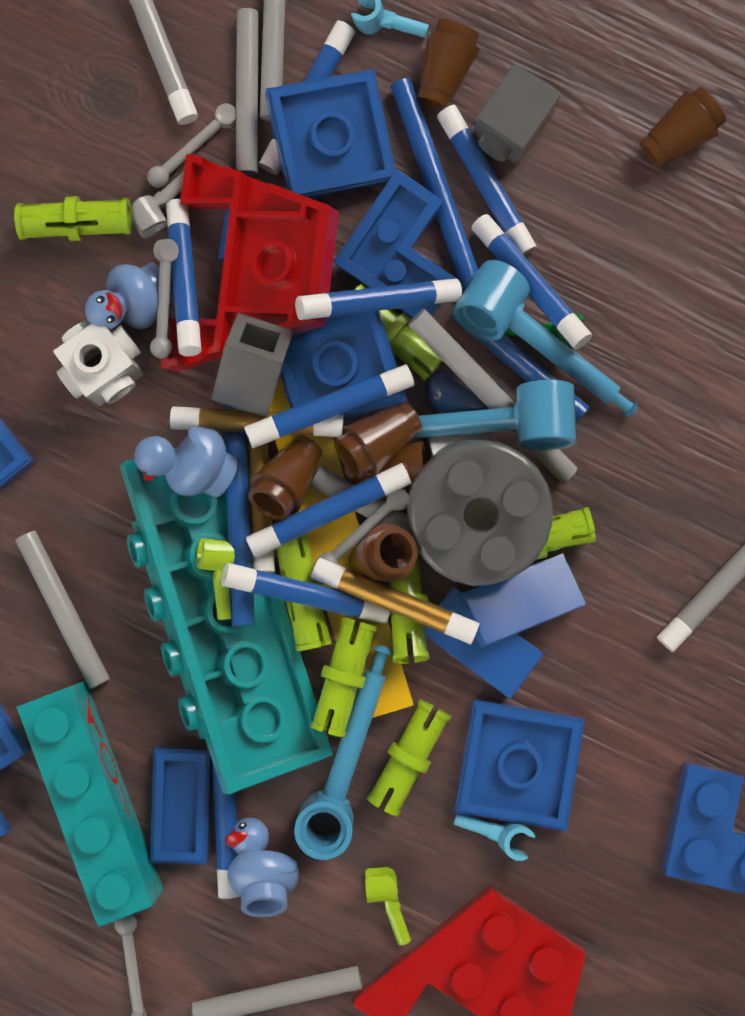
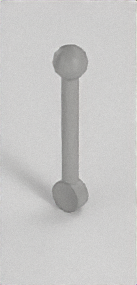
[147,103,236,188]
[150,239,179,359]
[316,488,408,564]
[115,914,147,1016]

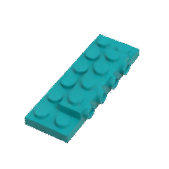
[119,435,333,795]

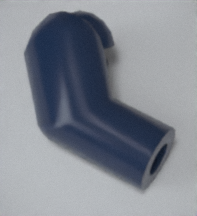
[425,371,504,414]

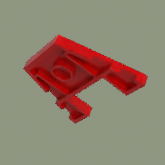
[160,154,339,372]
[352,885,586,1016]

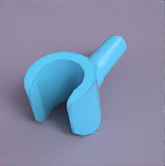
[351,0,429,38]
[453,812,535,861]

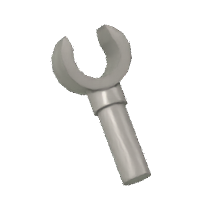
[131,171,184,239]

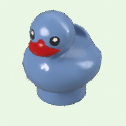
[85,263,173,330]
[134,427,237,497]
[225,817,300,917]

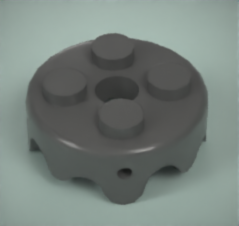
[407,440,553,586]

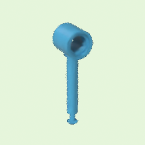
[454,260,638,417]
[413,380,576,450]
[294,644,393,860]

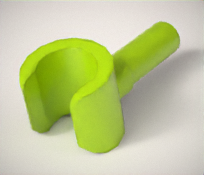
[196,538,235,620]
[365,867,411,946]

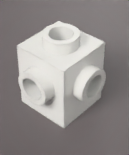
[53,320,144,406]

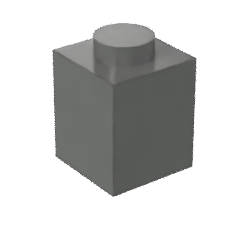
[473,62,562,166]
[211,313,293,417]

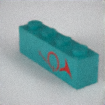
[17,681,164,927]

